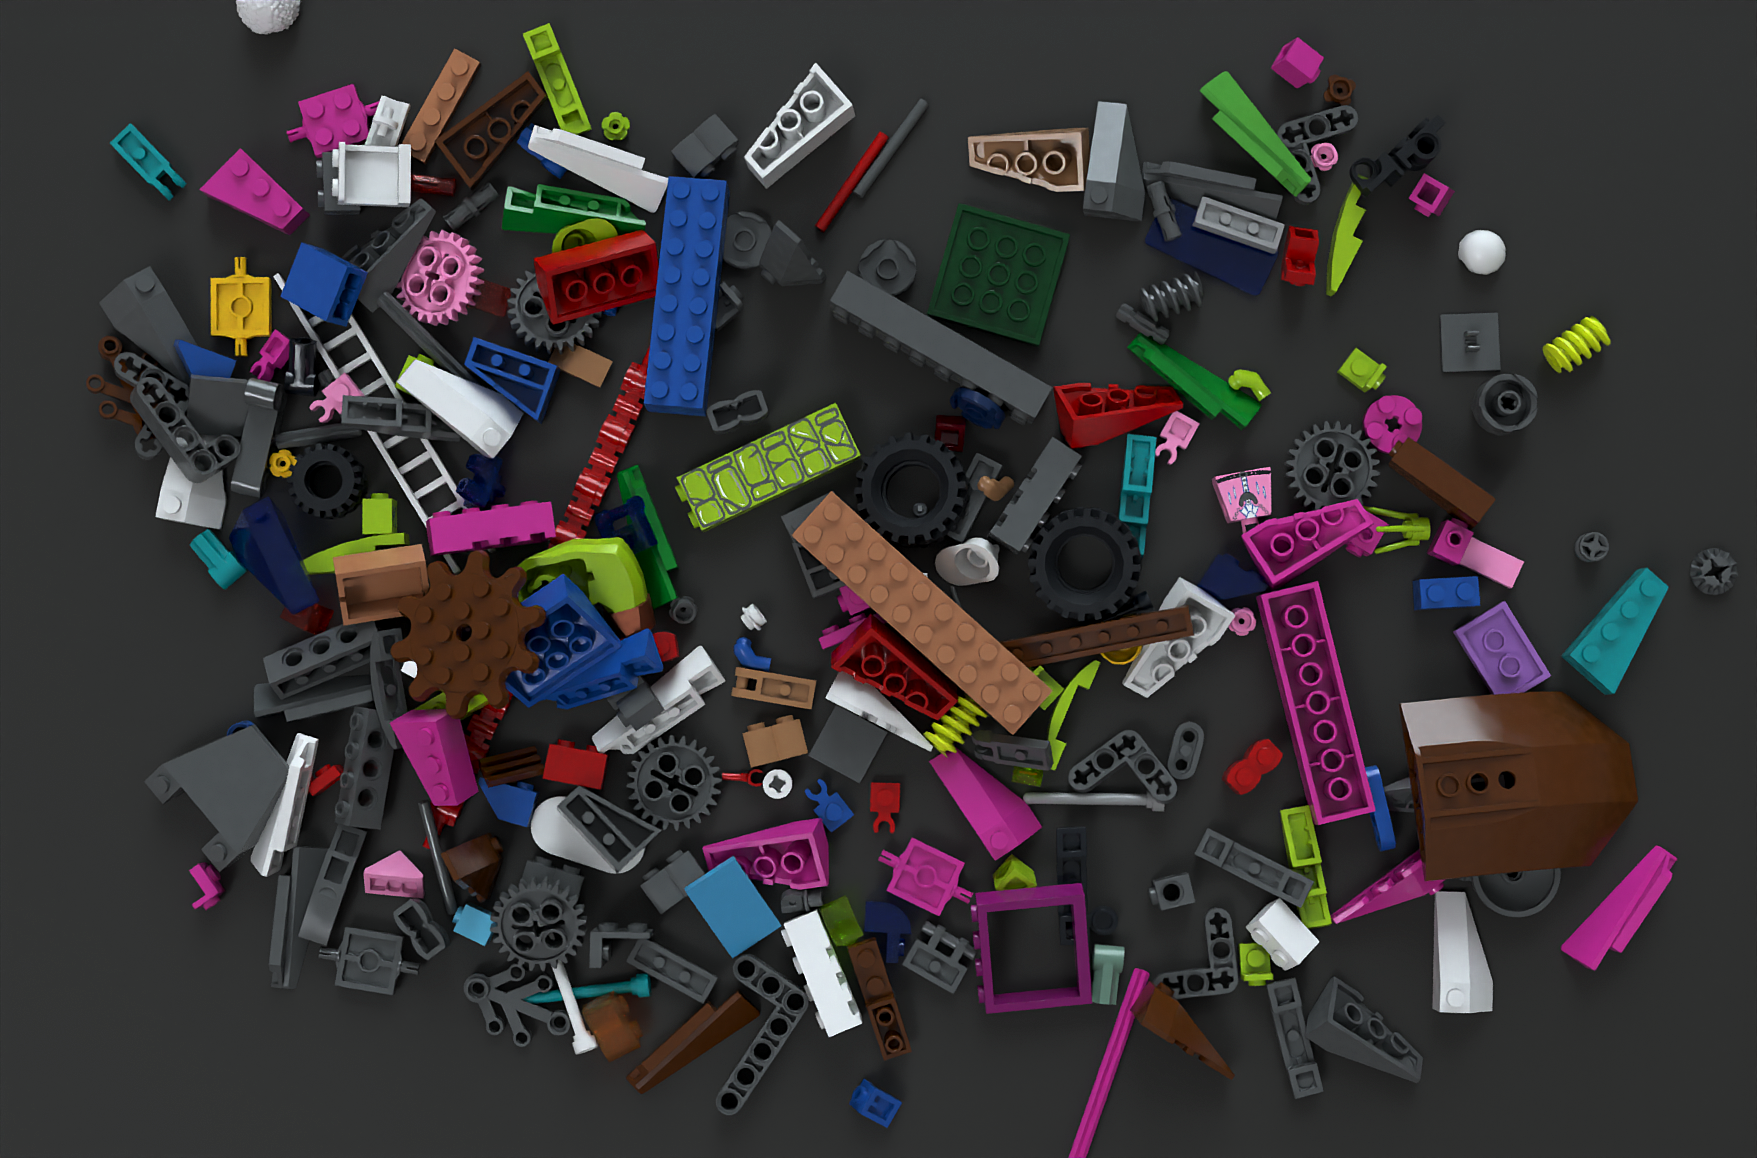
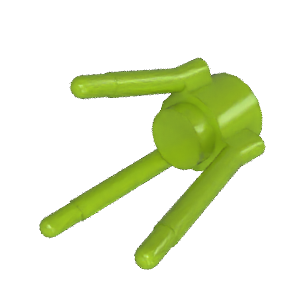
[1363,506,1431,554]

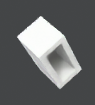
[1246,898,1319,971]

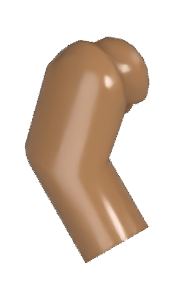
[977,476,1014,501]

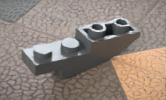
[298,824,367,946]

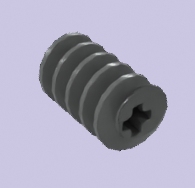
[1139,271,1204,322]

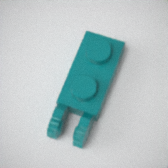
[110,123,187,200]

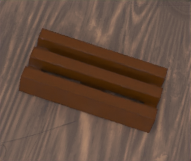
[479,746,545,788]

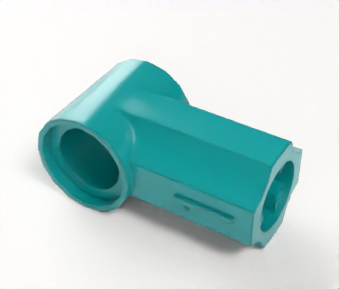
[189,529,248,590]

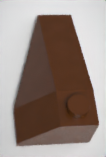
[441,833,504,903]

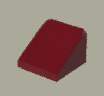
[935,415,965,452]

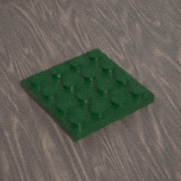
[927,203,1070,347]

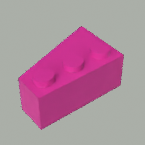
[199,148,310,235]
[390,709,479,806]

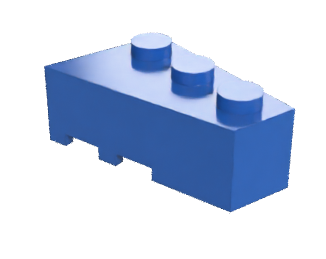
[464,337,561,425]

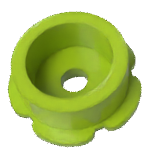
[601,112,630,140]

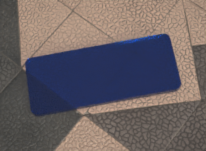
[1145,197,1279,296]

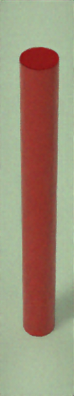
[815,131,889,233]

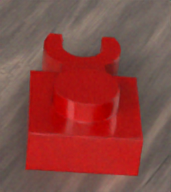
[870,782,900,833]

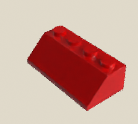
[533,230,659,325]

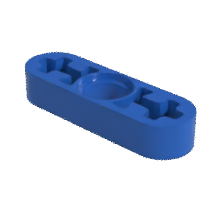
[1365,765,1396,851]

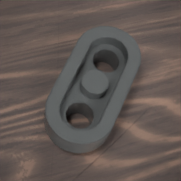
[1166,722,1204,780]

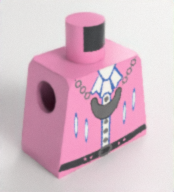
[1212,467,1271,534]

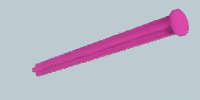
[1068,968,1150,1158]

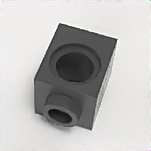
[1148,872,1195,911]

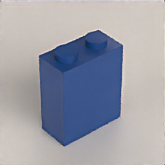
[280,242,368,327]

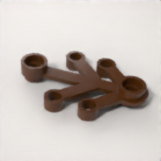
[86,336,172,440]

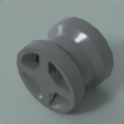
[1574,532,1609,562]

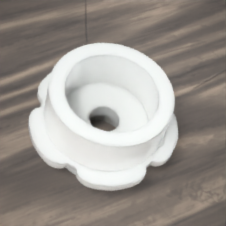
[740,603,767,630]

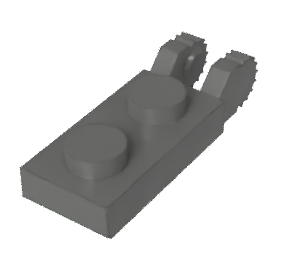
[972,729,1054,771]

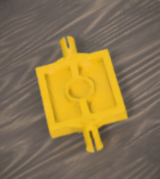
[211,257,272,357]

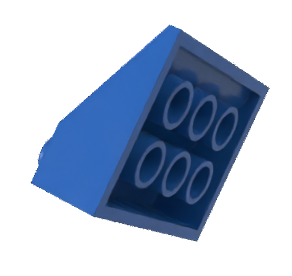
[470,574,622,708]

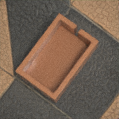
[333,544,429,625]

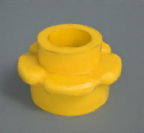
[269,449,297,478]

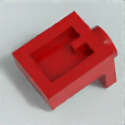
[308,764,344,796]

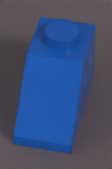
[174,339,236,379]

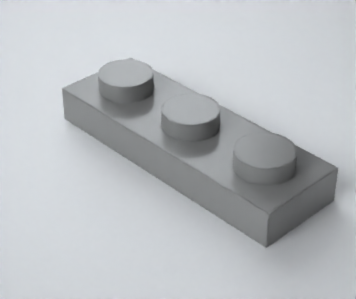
[1192,196,1285,254]

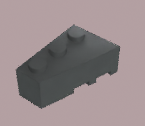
[557,786,662,873]

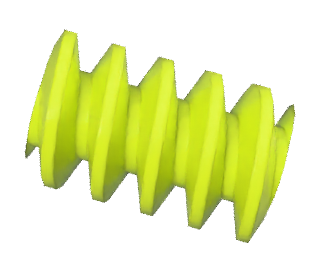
[1543,316,1611,374]
[923,694,988,758]

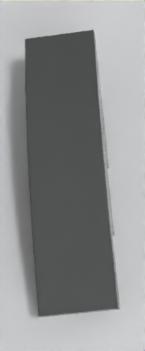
[341,395,460,442]

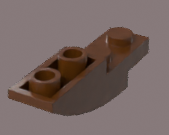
[847,937,912,1061]

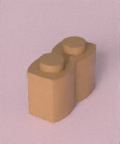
[742,715,808,768]

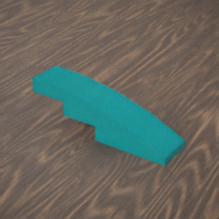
[1117,434,1157,558]

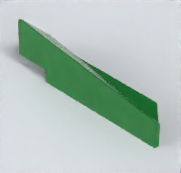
[1127,332,1262,430]

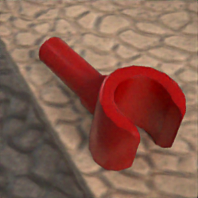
[722,769,763,787]

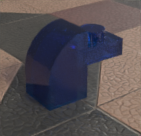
[864,900,911,963]

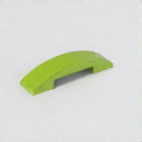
[523,23,592,135]
[1046,660,1101,771]

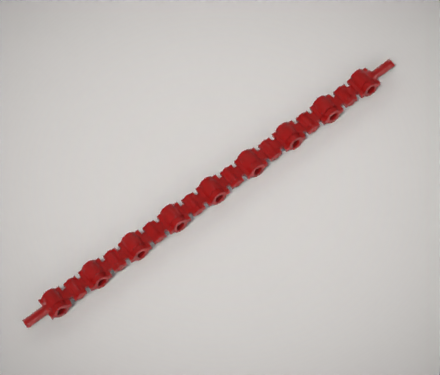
[422,346,650,849]

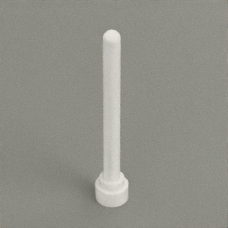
[537,921,598,1055]

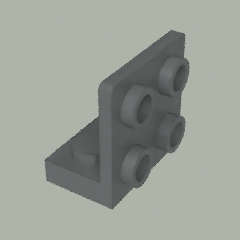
[589,922,654,968]

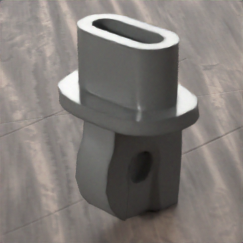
[781,887,824,913]

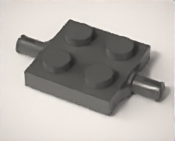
[319,926,421,995]

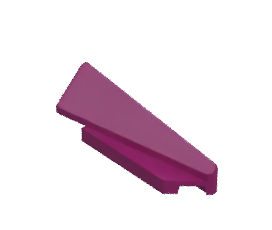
[1561,846,1677,971]

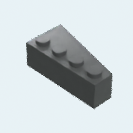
[987,437,1083,555]

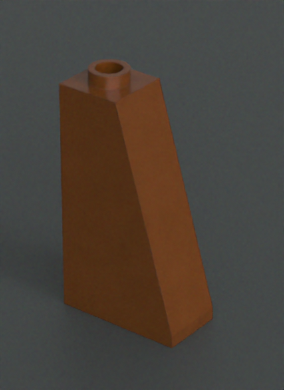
[1388,437,1496,531]

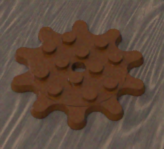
[391,550,546,720]

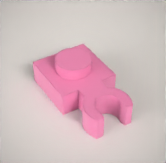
[309,373,365,423]
[1155,411,1200,465]

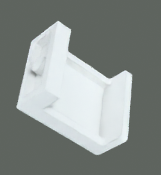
[332,142,411,207]

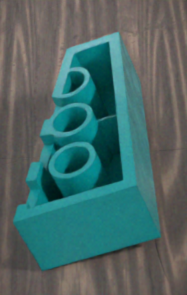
[1561,567,1669,695]

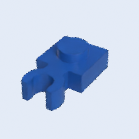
[805,779,854,833]

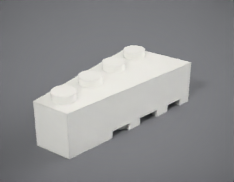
[744,63,855,189]

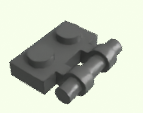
[902,921,978,994]

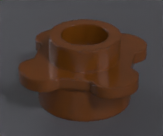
[1323,74,1356,106]

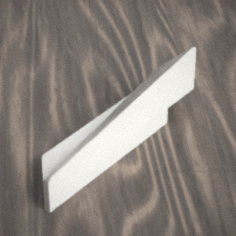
[528,125,668,213]
[592,646,725,754]
[251,733,319,877]

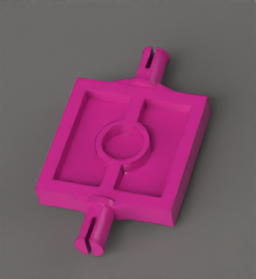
[287,84,380,158]
[878,837,973,916]

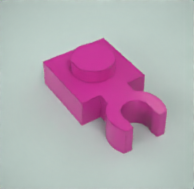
[250,329,290,382]

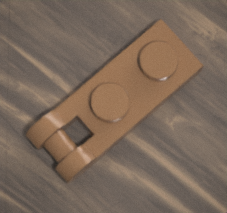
[731,667,816,710]

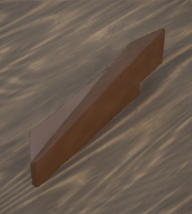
[625,989,760,1094]

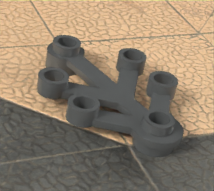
[464,962,572,1047]

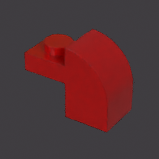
[1281,226,1319,286]

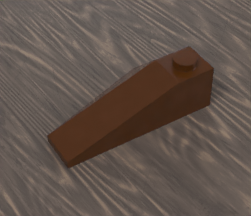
[1130,981,1235,1080]

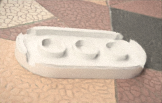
[531,796,646,873]

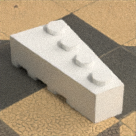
[781,909,862,1037]

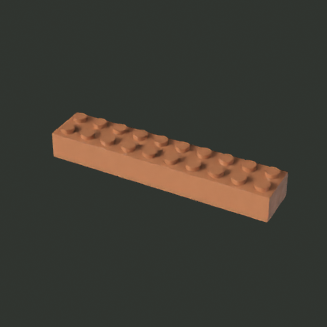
[791,491,1053,735]

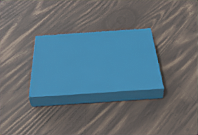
[684,855,781,959]

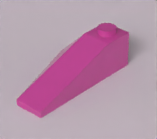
[1241,499,1374,592]
[929,747,1042,861]
[702,818,829,890]
[1330,849,1446,924]

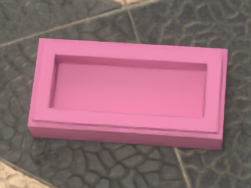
[1459,537,1524,588]

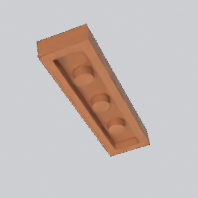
[401,48,481,165]

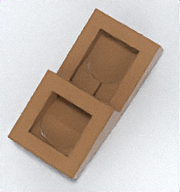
[548,344,613,388]

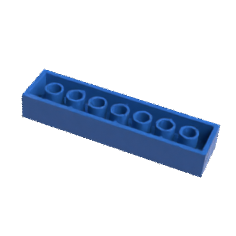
[644,176,730,416]

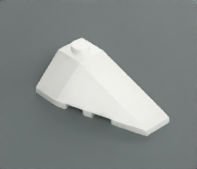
[396,359,523,458]
[155,412,227,530]
[1122,577,1235,698]
[825,671,933,752]
[1432,891,1493,1013]

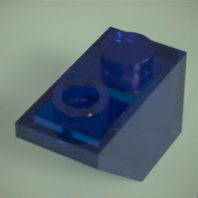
[1197,553,1268,601]

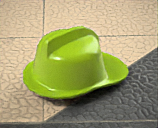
[552,218,618,253]

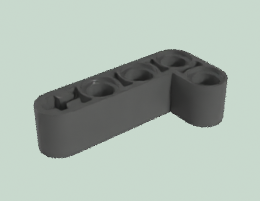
[130,377,240,483]
[231,378,288,498]

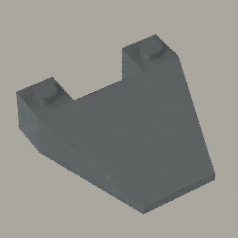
[144,724,289,872]

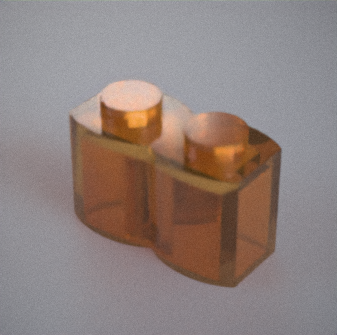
[582,990,643,1062]

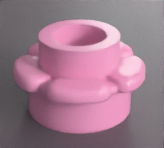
[1311,142,1338,171]
[1228,607,1256,636]

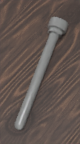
[1023,788,1165,812]

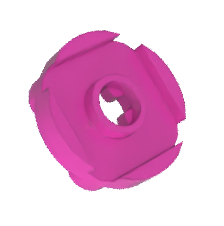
[1362,395,1422,454]

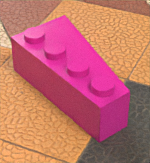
[426,501,556,556]

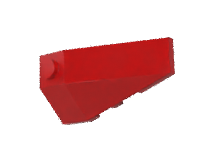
[1053,383,1183,449]

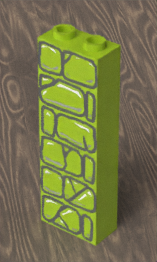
[675,403,861,533]

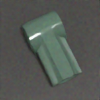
[1091,944,1124,1005]

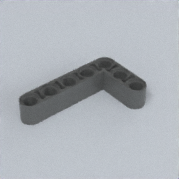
[716,954,809,1115]

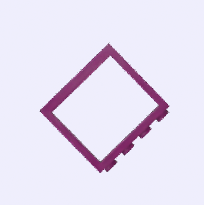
[971,883,1092,1014]

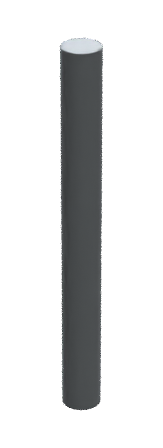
[853,98,929,198]
[418,800,458,915]

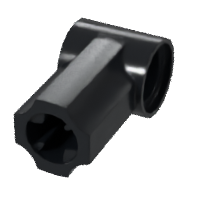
[284,336,319,397]

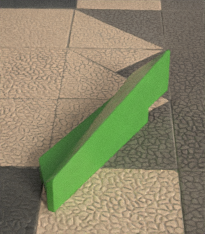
[1199,71,1311,197]

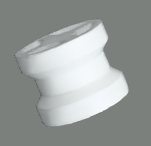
[763,769,793,799]

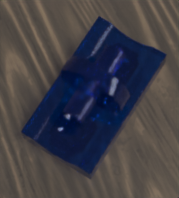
[456,454,506,508]

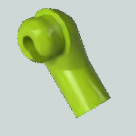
[1228,369,1271,401]

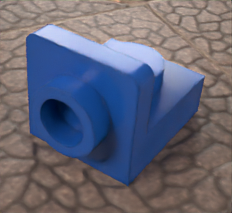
[849,1079,902,1128]

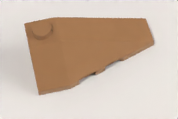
[968,128,1090,192]

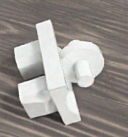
[365,95,411,147]

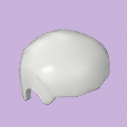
[1458,230,1506,275]

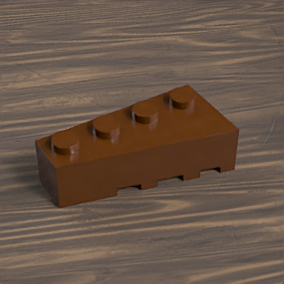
[435,71,547,191]

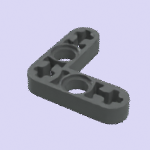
[1276,105,1358,205]
[114,352,189,460]
[1068,730,1178,804]
[1152,907,1238,999]

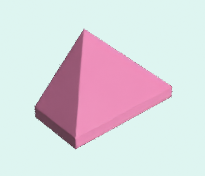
[363,850,425,899]

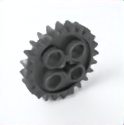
[507,270,602,355]
[1284,421,1380,511]
[626,735,722,831]
[490,876,587,971]

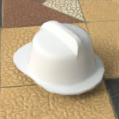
[935,537,1000,586]

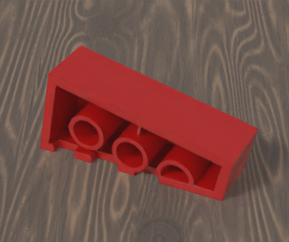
[831,614,958,720]

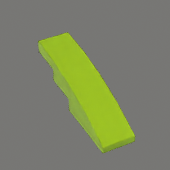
[1326,174,1368,297]
[288,532,410,576]
[1280,805,1332,929]

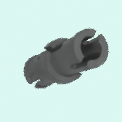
[1146,181,1183,242]
[443,182,500,232]

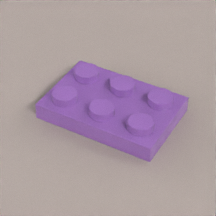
[1453,601,1551,695]

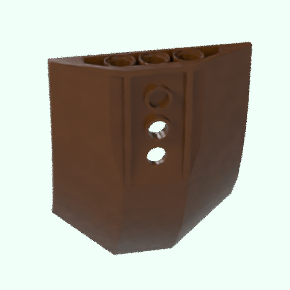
[1399,691,1638,882]

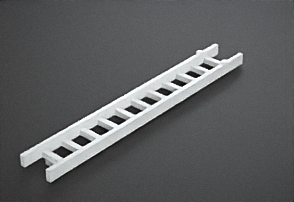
[273,273,496,574]

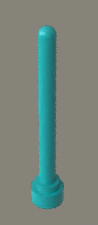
[522,973,652,1004]

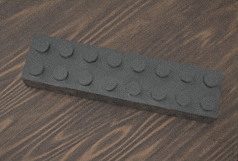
[830,270,1053,425]

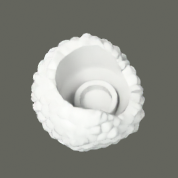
[236,0,300,35]

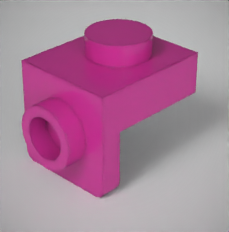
[189,862,225,910]

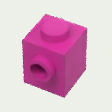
[1271,37,1324,89]
[1409,173,1455,217]
[1345,510,1389,558]
[1427,518,1474,566]
[836,586,870,616]

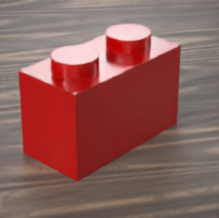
[543,739,610,790]

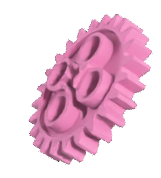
[396,230,484,326]

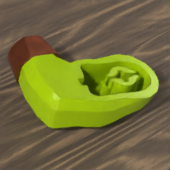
[517,537,656,639]

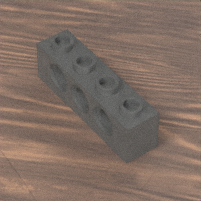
[263,620,383,700]
[335,706,394,830]

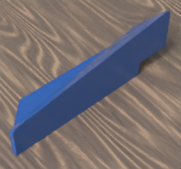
[540,628,663,709]

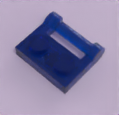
[595,496,658,554]

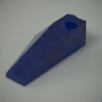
[229,496,320,615]

